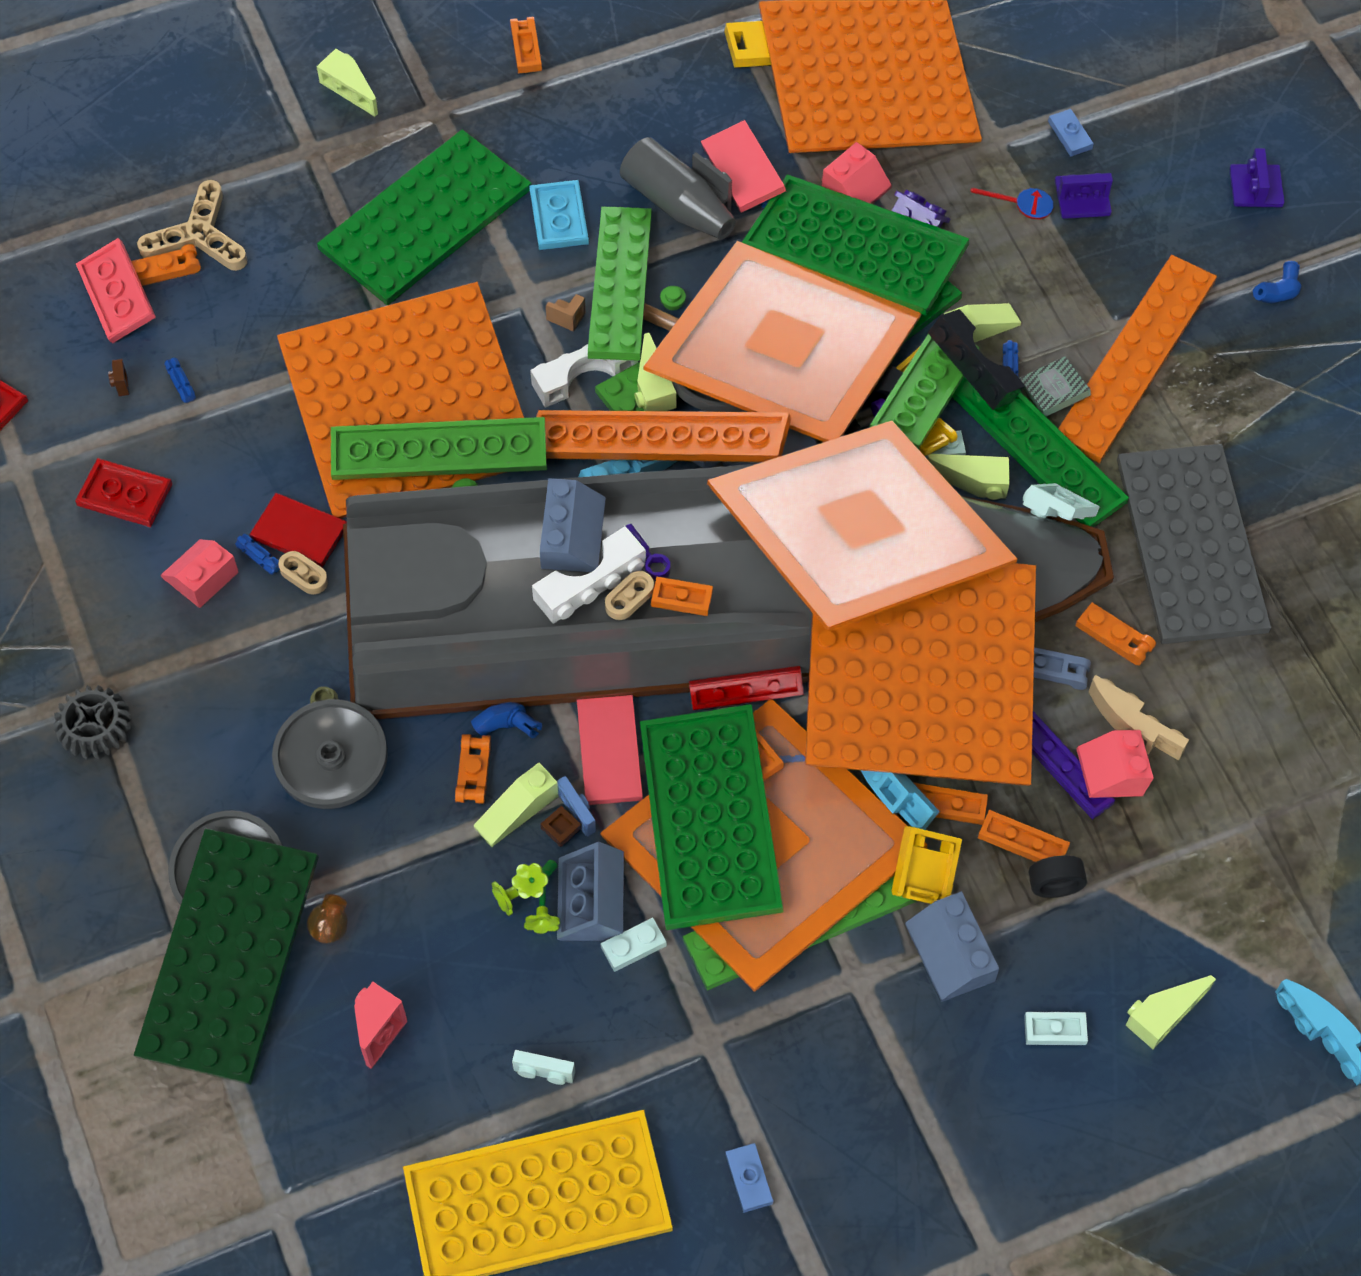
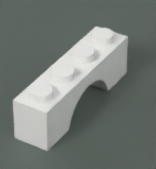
[530,344,638,408]
[532,526,646,624]

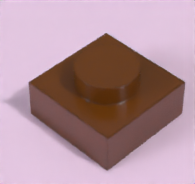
[108,359,129,396]
[541,806,582,847]

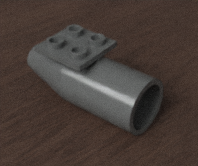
[620,137,736,240]

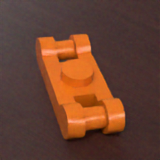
[455,734,491,804]

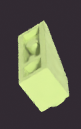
[317,49,378,117]
[944,303,1021,343]
[634,333,676,411]
[928,454,1009,500]
[474,763,559,847]
[1126,975,1216,1049]

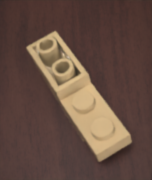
[1089,675,1189,760]

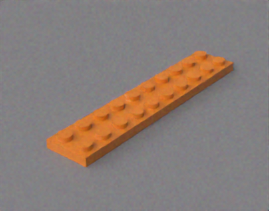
[1058,254,1217,464]
[536,410,791,462]

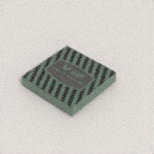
[1019,357,1091,416]

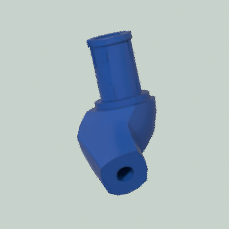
[1253,261,1302,304]
[471,702,542,738]

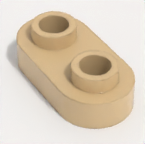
[278,551,328,595]
[605,571,654,620]

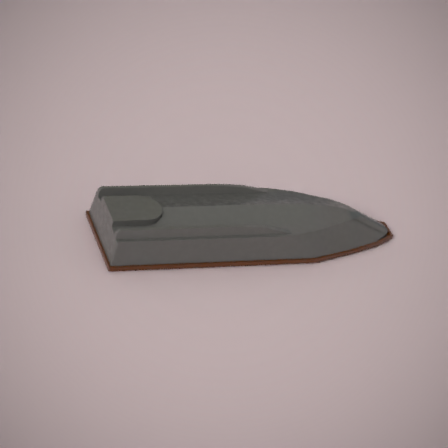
[343,464,1114,719]

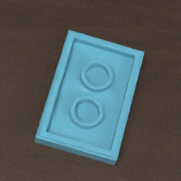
[529,180,589,250]

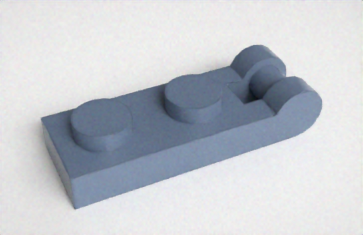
[1034,647,1091,690]

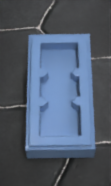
[1048,109,1094,157]
[557,776,596,837]
[725,1143,773,1213]

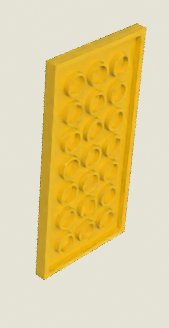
[403,1110,673,1276]

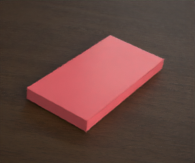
[701,120,786,213]
[76,238,156,343]
[577,695,643,805]

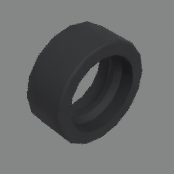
[1028,855,1087,898]

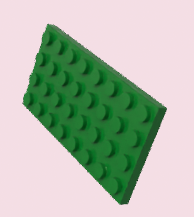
[317,129,532,306]
[742,174,969,316]
[640,704,784,930]

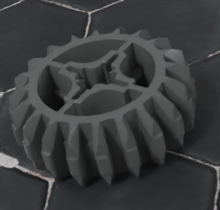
[53,685,132,760]

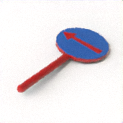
[970,188,1053,219]

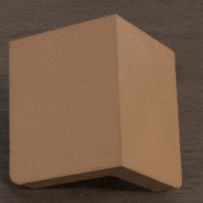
[546,294,586,332]

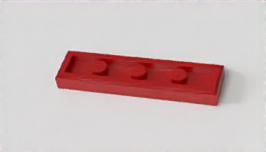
[689,666,804,710]

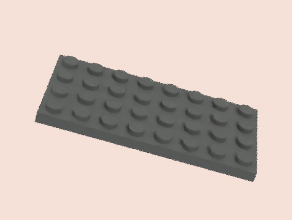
[1117,444,1271,644]

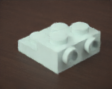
[1023,483,1100,520]

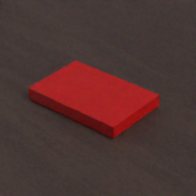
[75,458,172,527]
[250,493,347,568]

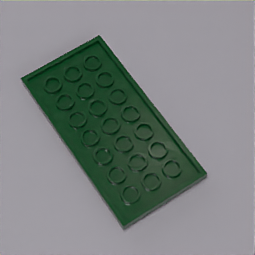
[133,828,319,1085]

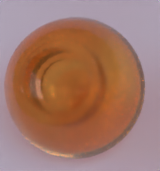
[307,894,348,944]

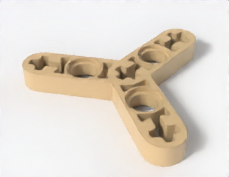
[137,180,248,271]

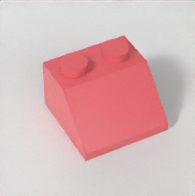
[822,142,892,204]
[161,539,239,608]
[1076,730,1154,798]
[354,982,408,1069]

